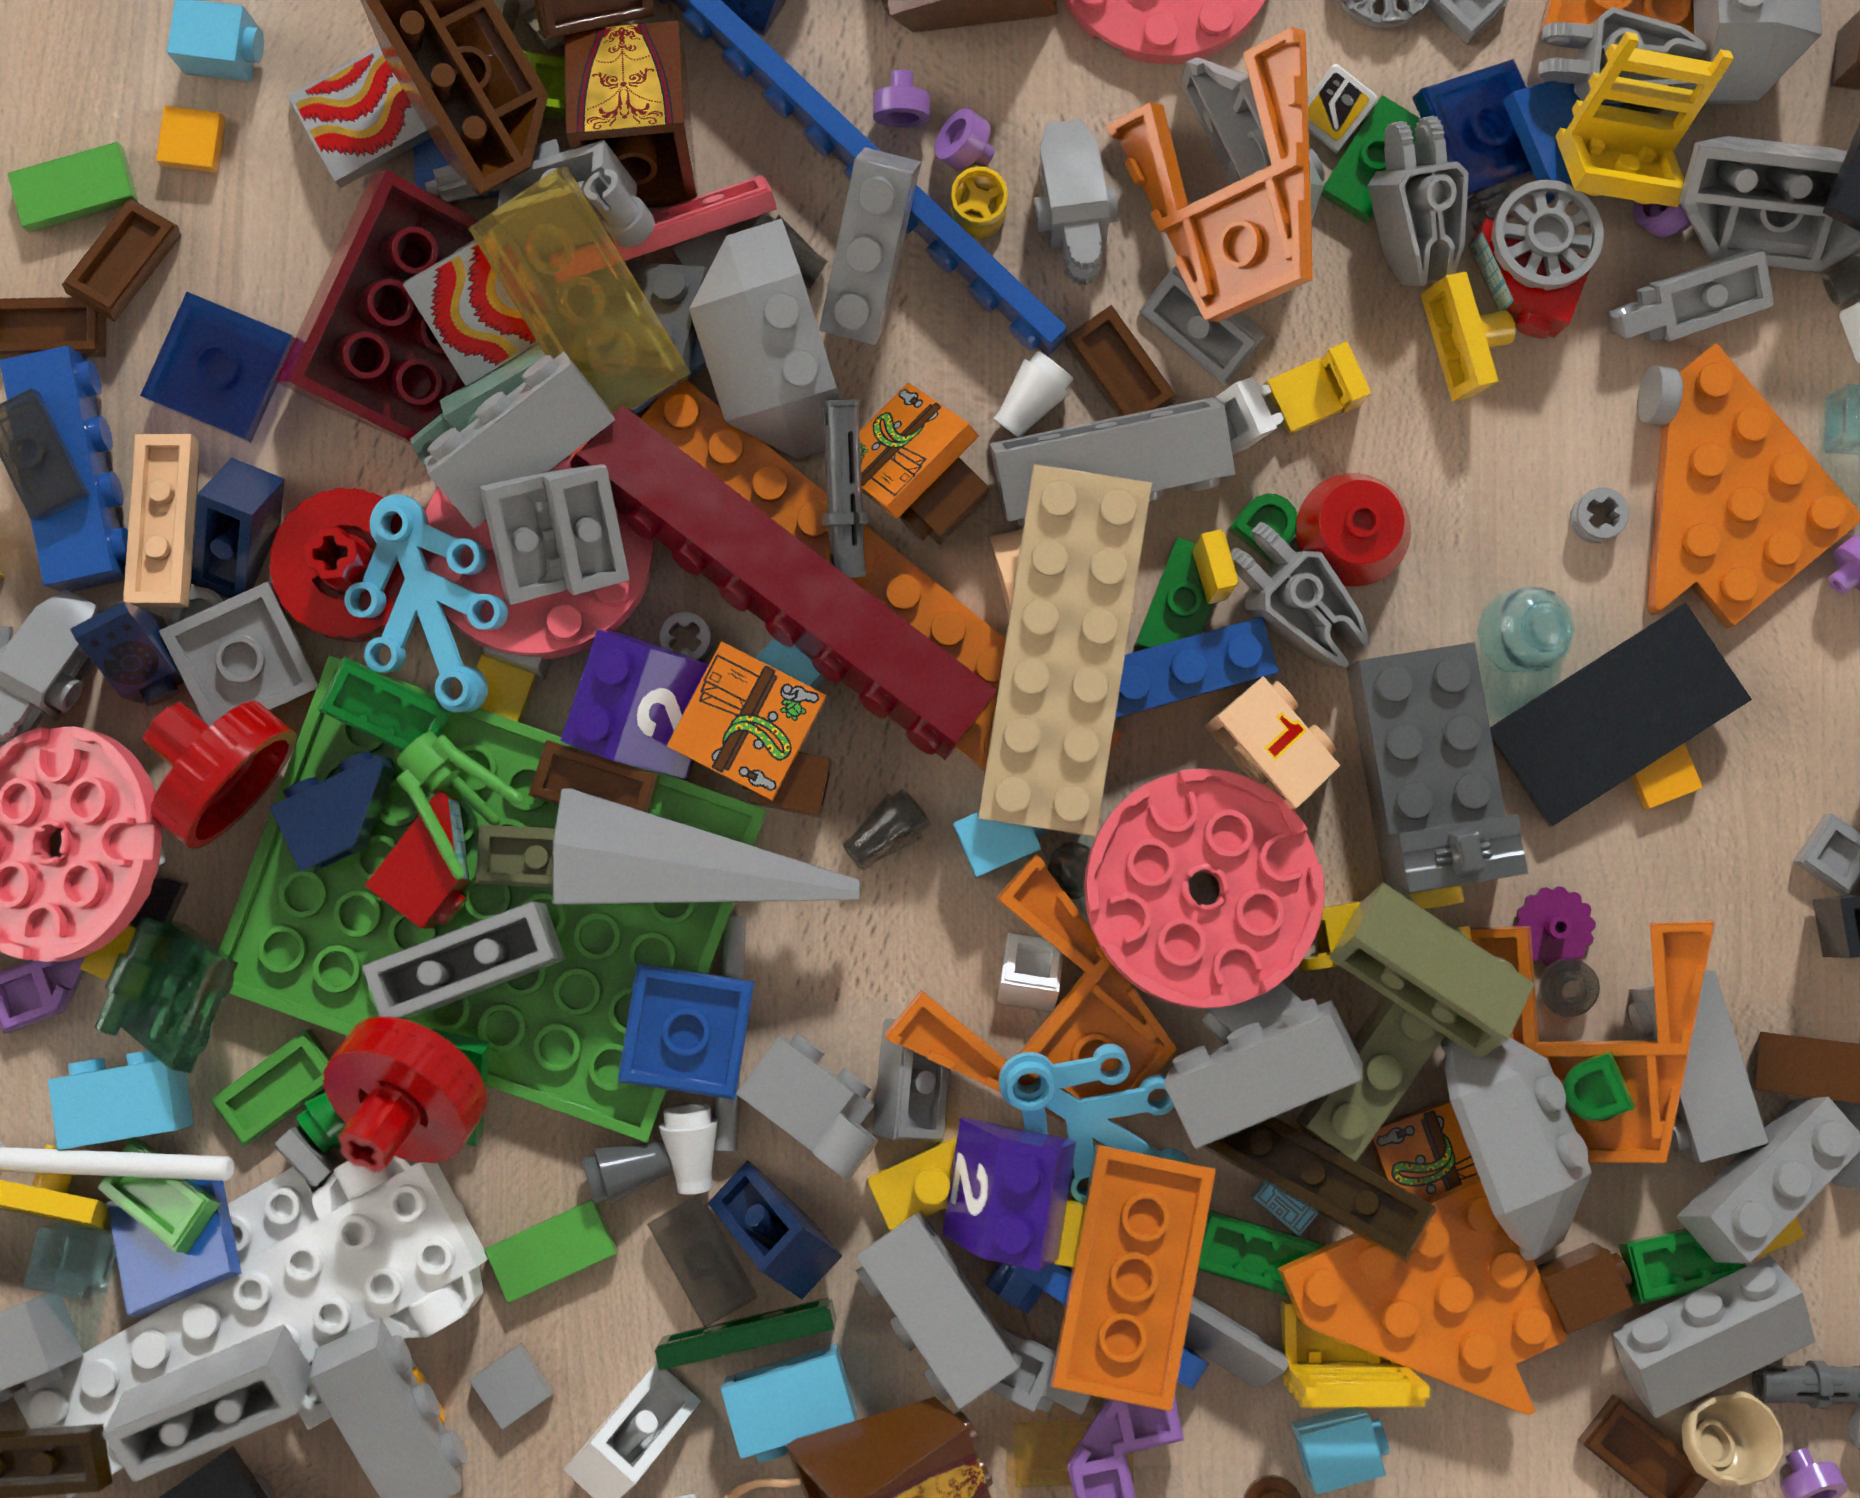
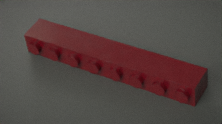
[576,405,997,760]

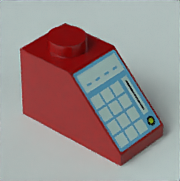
[1468,218,1591,339]
[365,790,470,929]

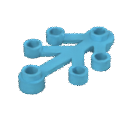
[344,494,508,712]
[999,1044,1191,1203]

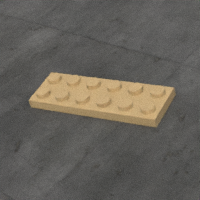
[978,464,1152,837]

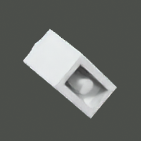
[563,1363,701,1498]

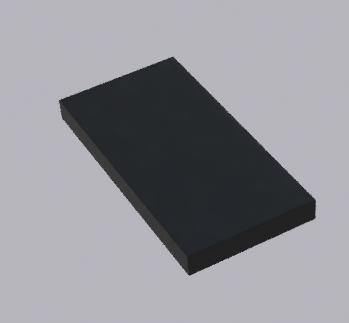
[1490,603,1752,827]

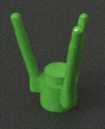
[396,731,523,880]

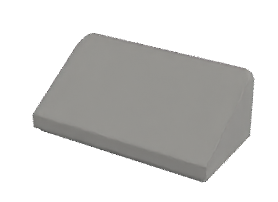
[1139,266,1268,385]
[873,1019,950,1142]
[1184,1296,1289,1388]

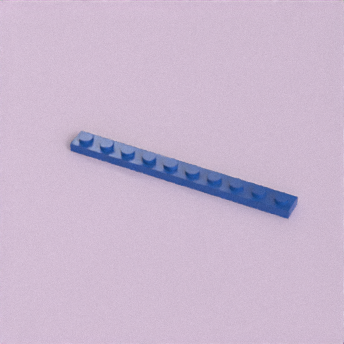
[658,0,1067,357]

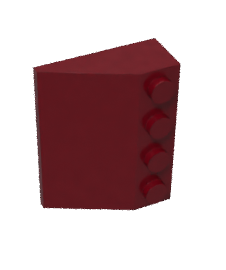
[275,169,540,445]

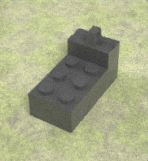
[1346,642,1529,893]

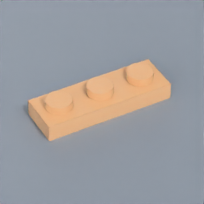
[123,434,200,608]

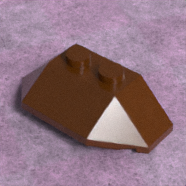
[360,0,549,196]

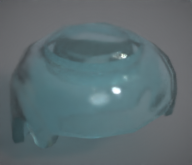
[1477,586,1575,673]

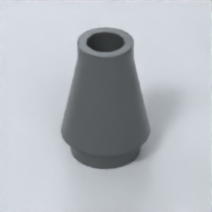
[582,1140,673,1206]

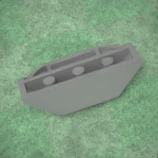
[1693,0,1822,105]
[1180,57,1325,221]
[1679,136,1860,272]
[689,219,840,459]
[1440,1036,1592,1261]

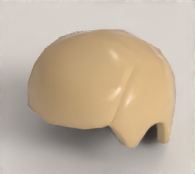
[1681,1391,1784,1487]

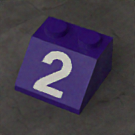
[560,629,709,779]
[942,1117,1076,1271]

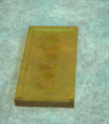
[468,166,691,415]

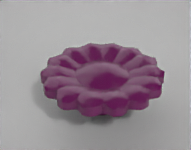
[1514,886,1596,966]

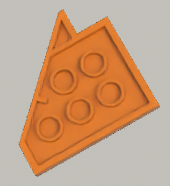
[1647,343,1860,629]
[1277,1177,1568,1415]

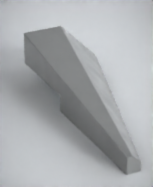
[553,789,860,904]

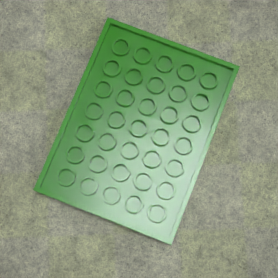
[206,655,768,1143]

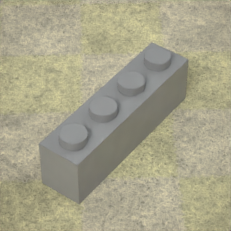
[989,397,1235,526]

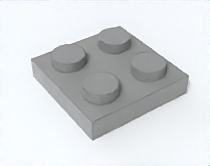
[159,581,319,726]

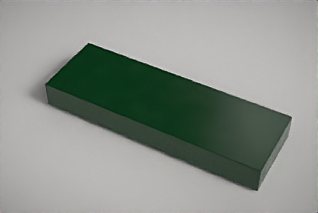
[654,1297,837,1371]

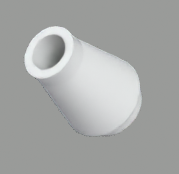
[993,351,1074,438]
[659,1103,718,1195]

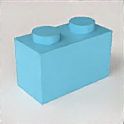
[48,1048,194,1150]
[720,1343,858,1462]

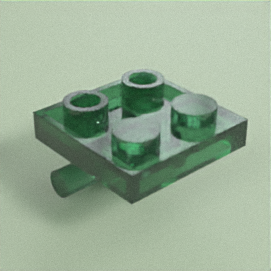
[94,917,238,1074]

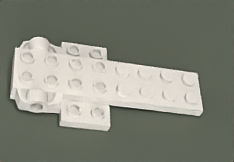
[13,1156,488,1498]

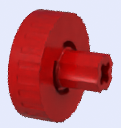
[269,488,405,643]
[143,700,297,849]
[323,1017,488,1173]

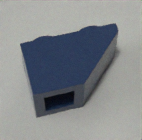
[270,751,397,873]

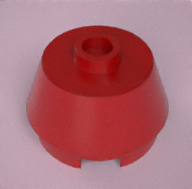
[1296,473,1411,587]

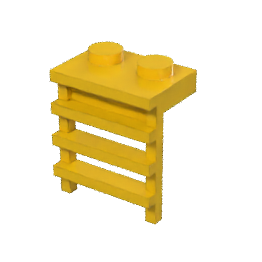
[1555,32,1734,207]
[1281,1300,1430,1408]

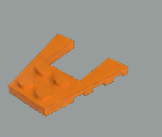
[1106,27,1313,322]
[884,853,1177,1123]
[1470,920,1715,1163]

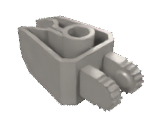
[1538,7,1707,104]
[1368,116,1468,286]
[1034,119,1119,286]
[1231,522,1369,668]
[0,589,102,745]

